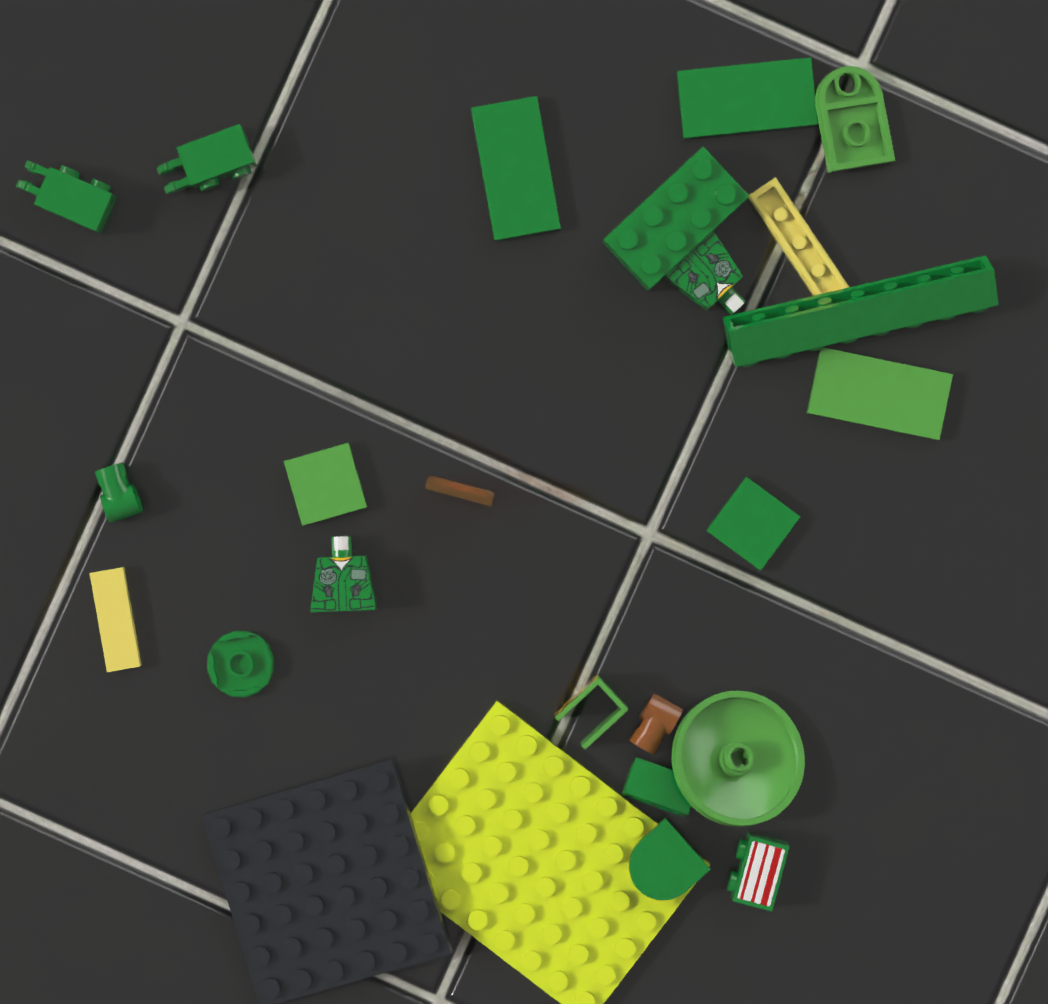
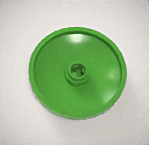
[672,691,805,827]

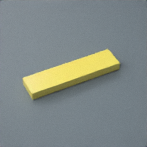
[748,177,849,296]

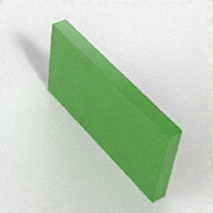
[807,348,953,440]

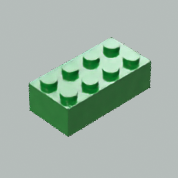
[603,147,749,292]

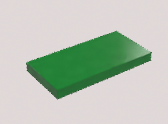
[677,57,818,140]
[471,96,561,241]

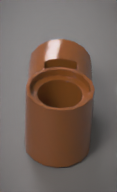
[629,693,683,755]

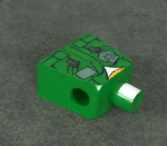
[664,231,746,315]
[311,536,377,612]

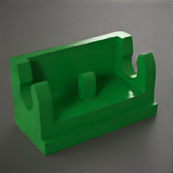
[621,757,691,817]

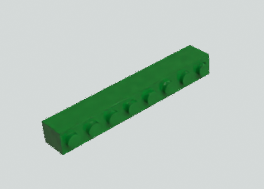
[723,255,999,367]

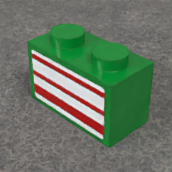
[727,832,790,912]

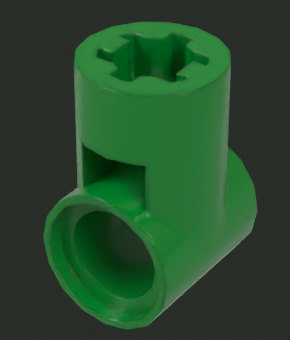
[95,462,143,523]

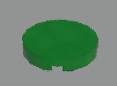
[207,631,274,697]

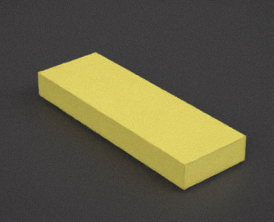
[90,567,142,672]

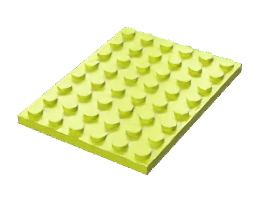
[410,700,710,1004]

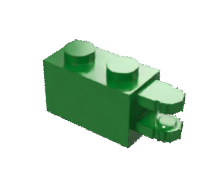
[157,124,257,195]
[16,160,117,234]

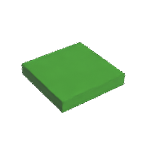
[284,443,367,526]

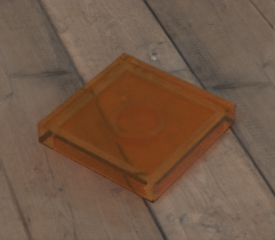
[425,476,495,506]

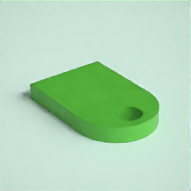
[815,66,895,173]

